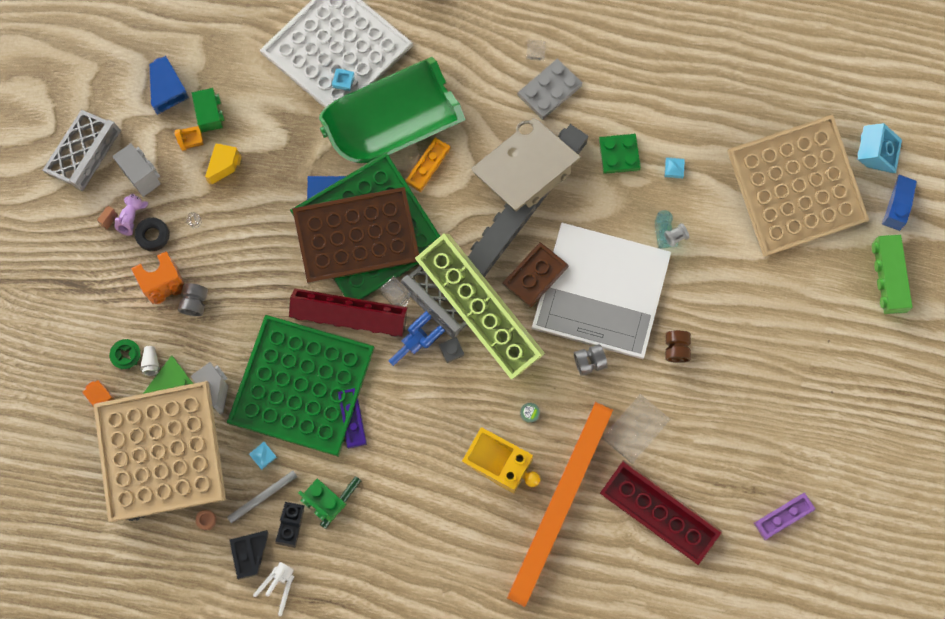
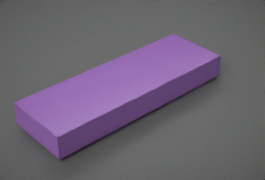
[754,492,816,540]

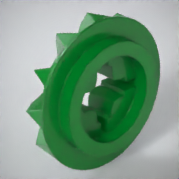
[109,339,141,370]

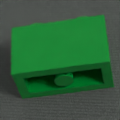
[191,88,225,133]

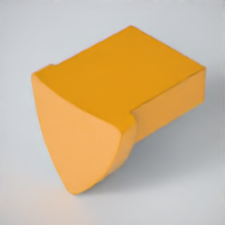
[175,126,204,151]

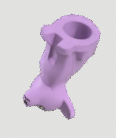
[114,194,148,236]

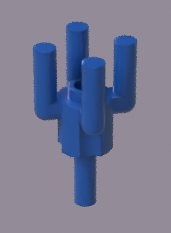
[388,311,445,366]

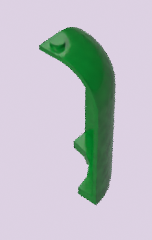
[319,57,466,163]

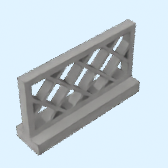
[42,110,121,191]
[400,266,467,338]

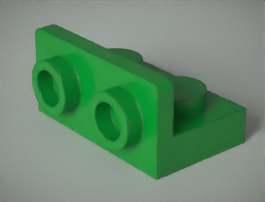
[298,478,347,523]

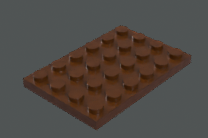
[292,187,419,284]

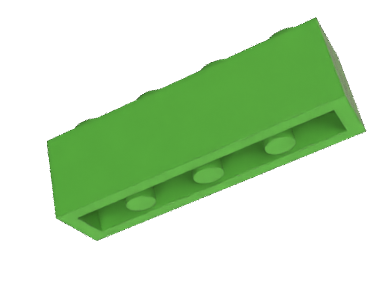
[872,235,913,314]

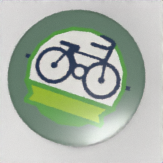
[520,403,540,423]

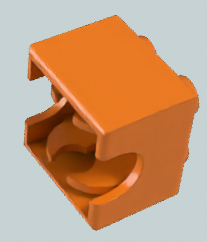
[131,251,185,304]

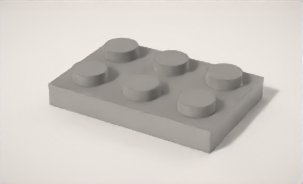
[518,59,582,120]

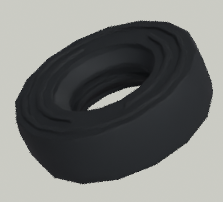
[135,217,169,251]

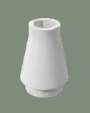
[140,346,160,376]

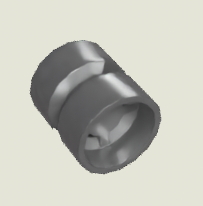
[178,283,208,316]
[574,344,608,376]

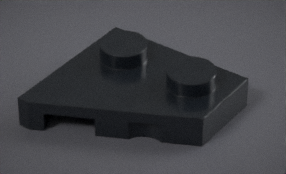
[229,530,269,580]

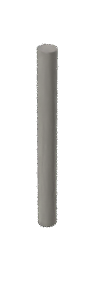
[227,471,297,523]

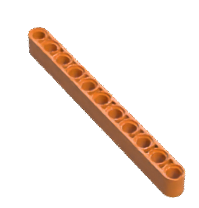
[507,402,613,607]

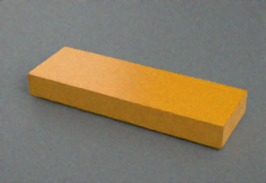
[405,137,451,192]

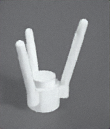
[253,562,294,616]

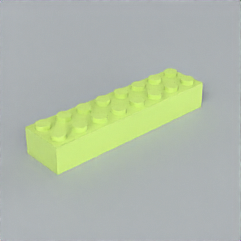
[415,234,545,380]

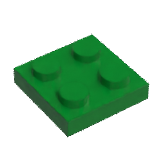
[599,133,641,174]

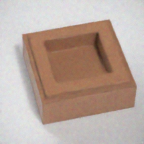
[97,206,118,230]

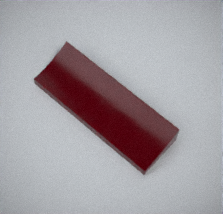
[600,460,722,565]

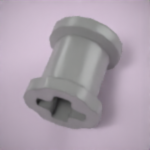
[664,223,689,247]

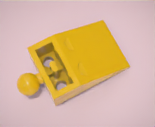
[462,427,540,494]

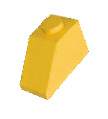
[205,143,241,184]

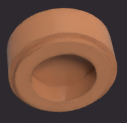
[195,510,217,530]

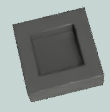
[439,337,464,363]

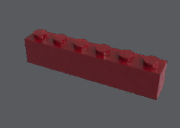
[289,288,408,337]

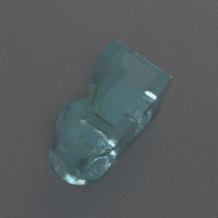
[655,210,679,249]

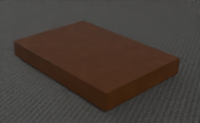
[502,242,569,308]

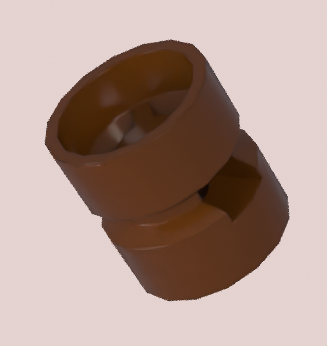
[665,330,691,363]

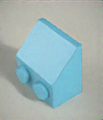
[857,123,902,173]

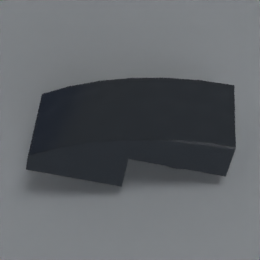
[275,502,305,548]

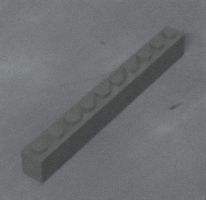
[467,124,588,277]

